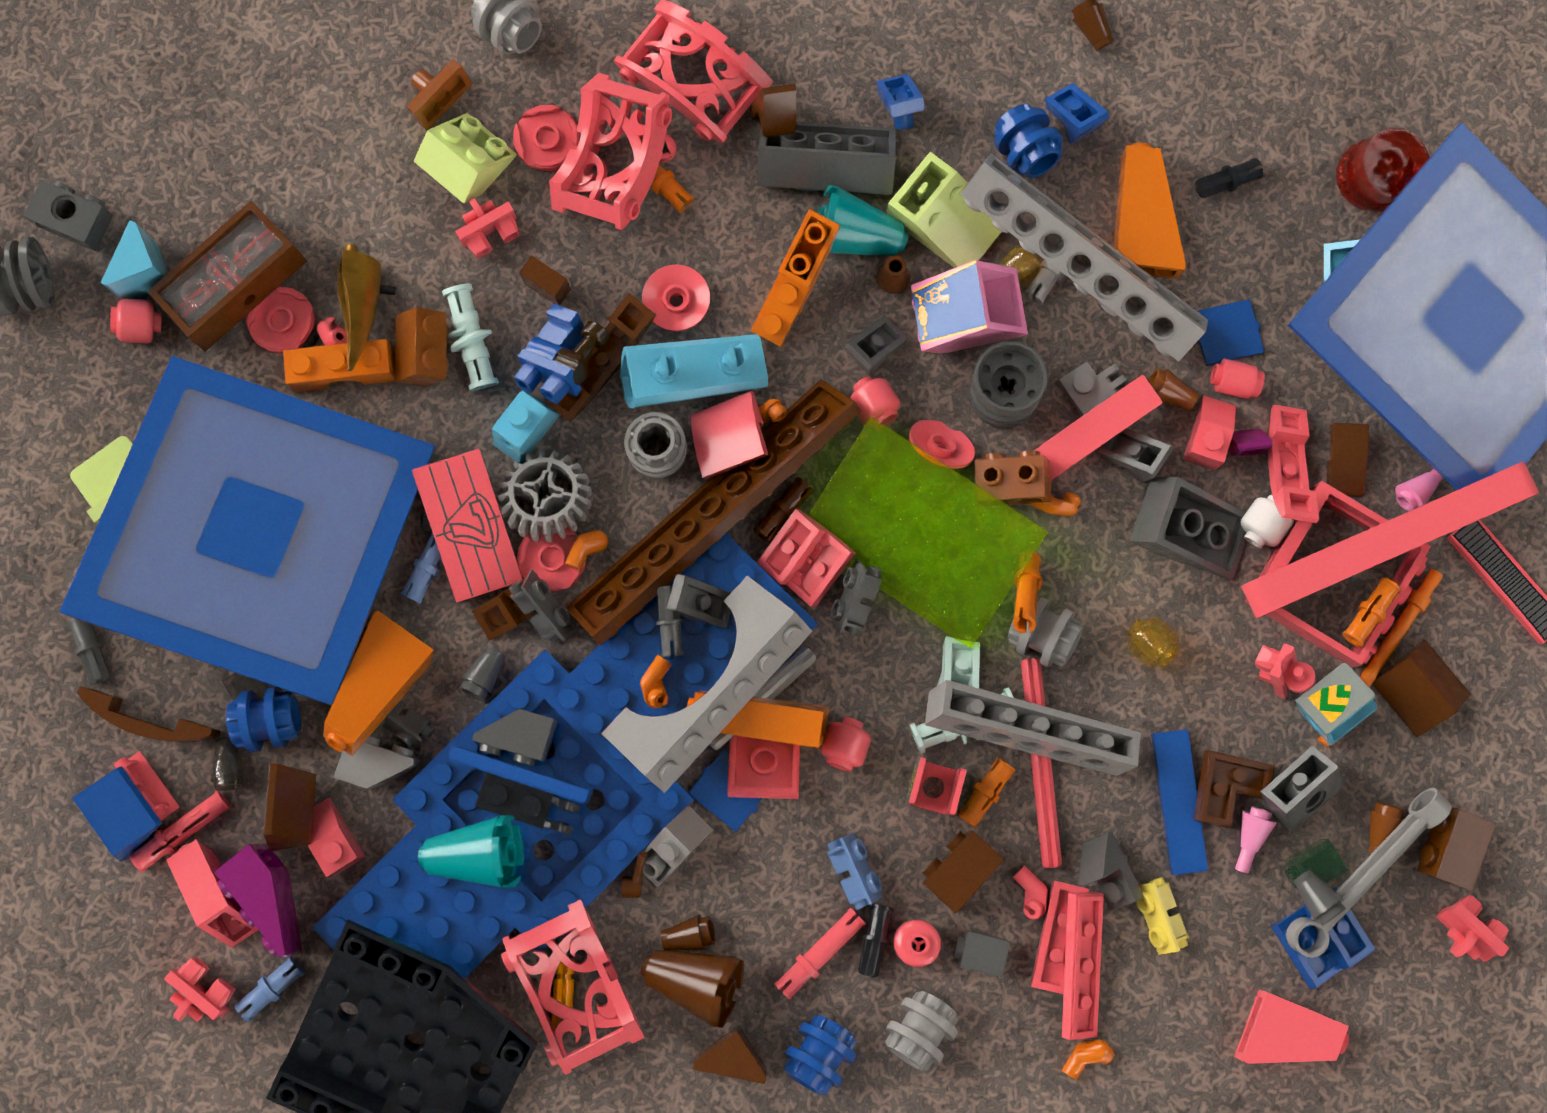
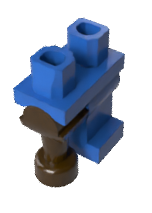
[514,303,610,404]

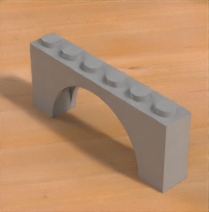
[601,576,812,793]

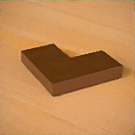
[1193,750,1275,828]

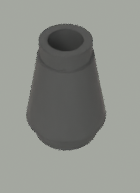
[460,647,505,701]
[1293,869,1346,926]

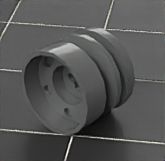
[0,237,55,317]
[969,341,1047,428]

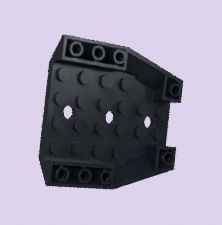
[266,919,538,1113]

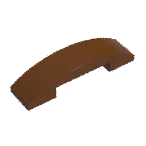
[544,293,656,422]
[77,686,221,743]

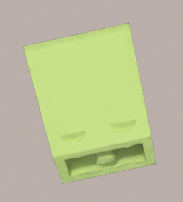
[886,152,1002,268]

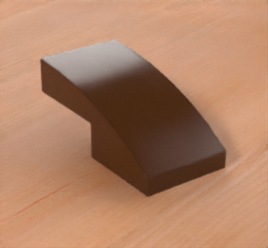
[1327,423,1369,497]
[472,573,539,640]

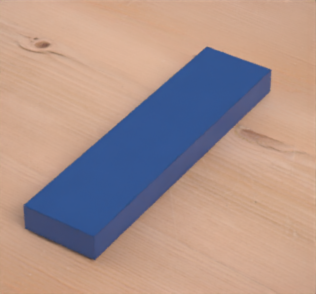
[1151,729,1208,875]
[448,746,593,804]

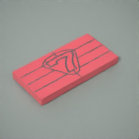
[412,448,523,603]

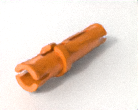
[1013,551,1043,633]

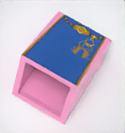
[911,260,1028,354]

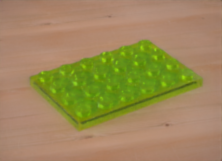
[808,417,1049,649]

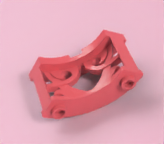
[613,0,774,143]
[549,73,672,230]
[501,899,645,1075]

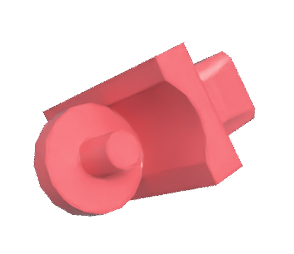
[455,198,520,259]
[1255,643,1316,699]
[1436,895,1509,962]
[164,957,236,1022]

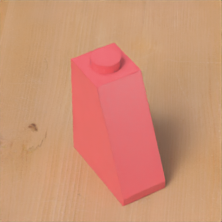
[166,839,258,948]
[1234,990,1349,1064]

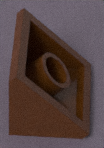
[1372,639,1471,737]
[263,763,317,851]
[692,1025,767,1084]

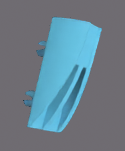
[620,334,768,409]

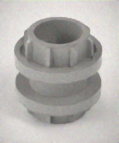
[471,0,542,54]
[624,412,687,479]
[1008,597,1084,668]
[885,991,958,1071]

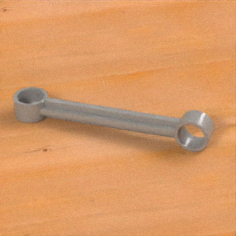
[1286,788,1452,958]

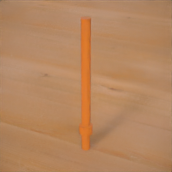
[1317,569,1443,748]

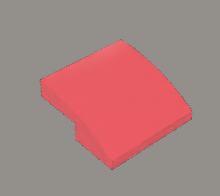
[691,391,769,479]
[756,509,856,607]

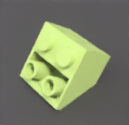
[413,113,517,203]

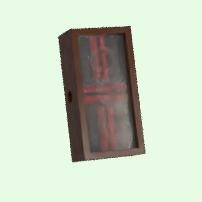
[147,201,307,352]

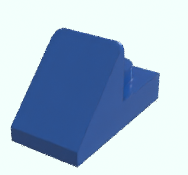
[1045,83,1109,144]

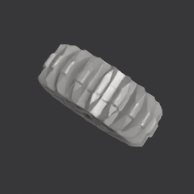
[498,450,593,543]

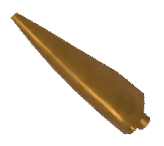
[337,244,381,371]

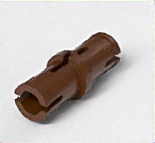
[753,477,814,544]

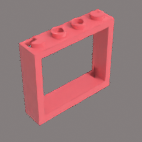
[1244,480,1431,668]

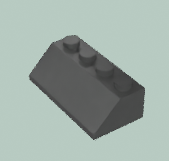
[757,122,896,197]

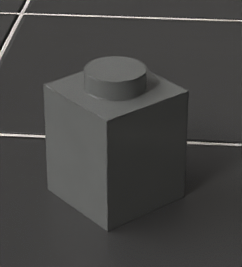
[953,930,1010,977]

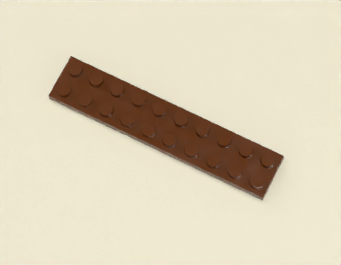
[566,379,861,646]

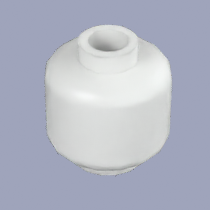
[1241,495,1294,549]

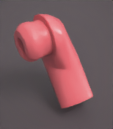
[1012,865,1048,920]

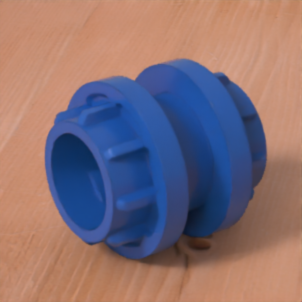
[994,104,1063,178]
[226,686,301,753]
[784,1015,857,1095]

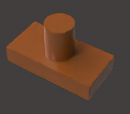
[406,59,473,130]

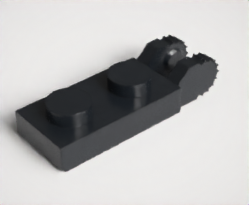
[475,772,581,835]

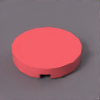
[513,105,580,171]
[246,286,316,354]
[517,528,586,592]

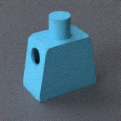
[492,390,560,464]

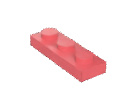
[1030,880,1090,995]

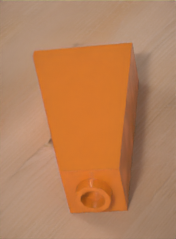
[1113,142,1186,279]
[323,610,434,756]
[687,690,830,748]

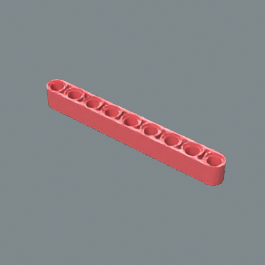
[1241,461,1540,618]

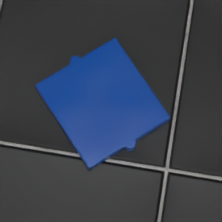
[1197,299,1264,366]
[688,748,763,832]

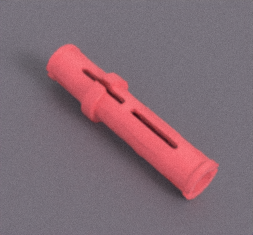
[129,790,231,873]
[774,908,866,1000]

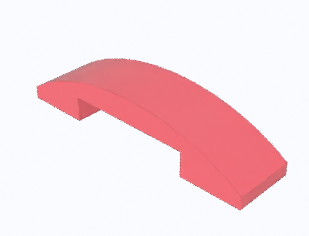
[1268,405,1319,523]

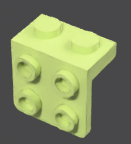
[70,436,133,524]

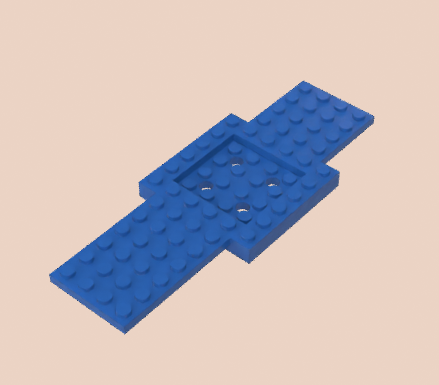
[312,533,818,978]

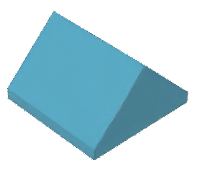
[101,220,169,299]

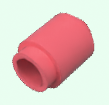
[1210,358,1265,399]

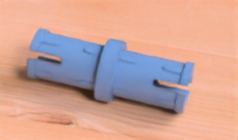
[400,532,442,604]
[234,956,305,1022]

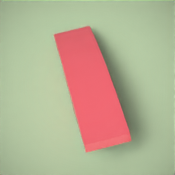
[1034,375,1163,480]

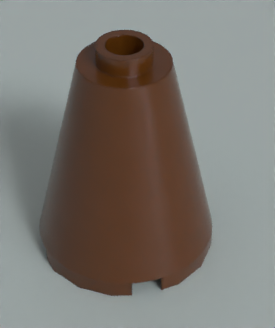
[640,950,744,1028]

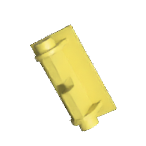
[1136,877,1189,955]

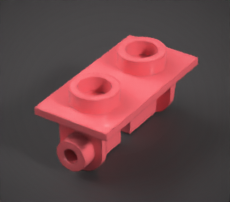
[114,751,180,821]

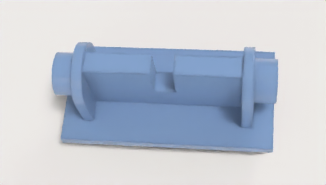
[827,832,883,910]

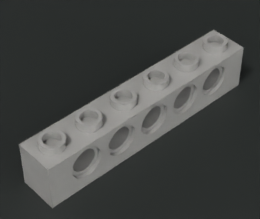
[925,680,1141,776]

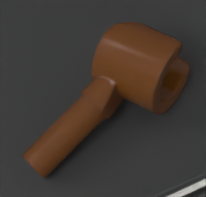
[621,852,647,898]

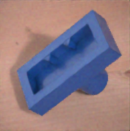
[876,74,925,130]

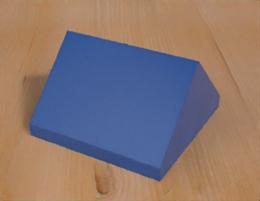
[72,766,162,862]

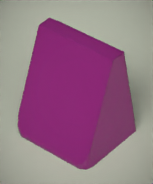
[1229,429,1273,457]

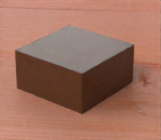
[519,255,571,305]

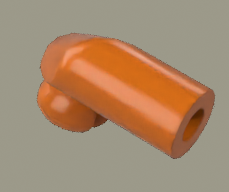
[759,398,787,428]
[1028,492,1081,517]
[565,530,609,571]
[640,655,672,709]
[1061,1039,1114,1080]

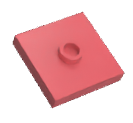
[727,735,800,799]

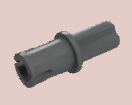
[656,586,684,657]
[68,618,110,685]

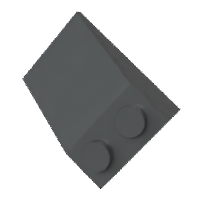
[1130,477,1246,581]

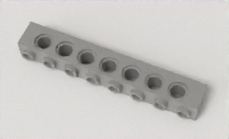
[960,153,1208,362]

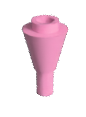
[1395,469,1443,511]
[1235,806,1277,874]

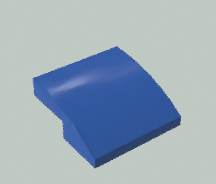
[1271,887,1376,989]

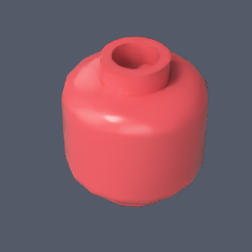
[110,299,162,344]
[850,376,901,429]
[820,717,871,772]
[893,919,941,967]

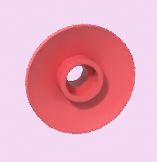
[642,264,710,332]
[909,420,975,468]

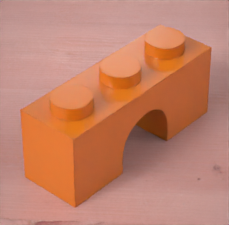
[283,339,395,393]

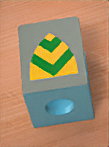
[1295,663,1378,746]

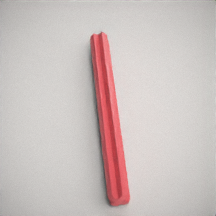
[1021,658,1062,868]

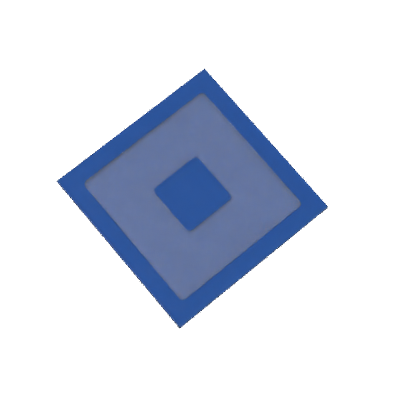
[1288,123,1547,490]
[59,356,435,706]

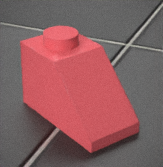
[1183,395,1236,470]
[308,797,365,877]

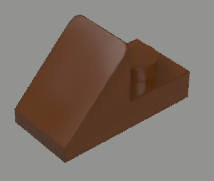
[750,84,797,137]

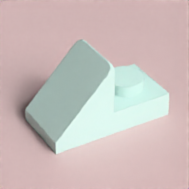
[937,636,980,688]

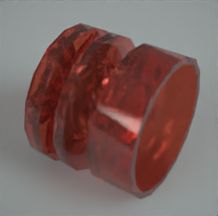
[1336,128,1430,210]

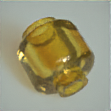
[1127,616,1181,668]

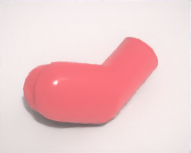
[317,317,347,345]

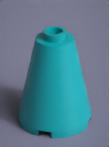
[817,185,909,256]
[418,815,524,888]

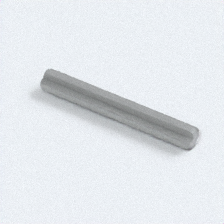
[709,646,816,750]

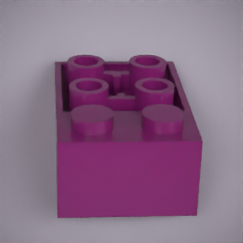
[214,844,302,958]

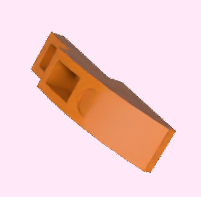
[750,209,841,347]

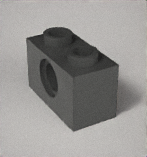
[23,180,113,252]
[1261,745,1344,833]

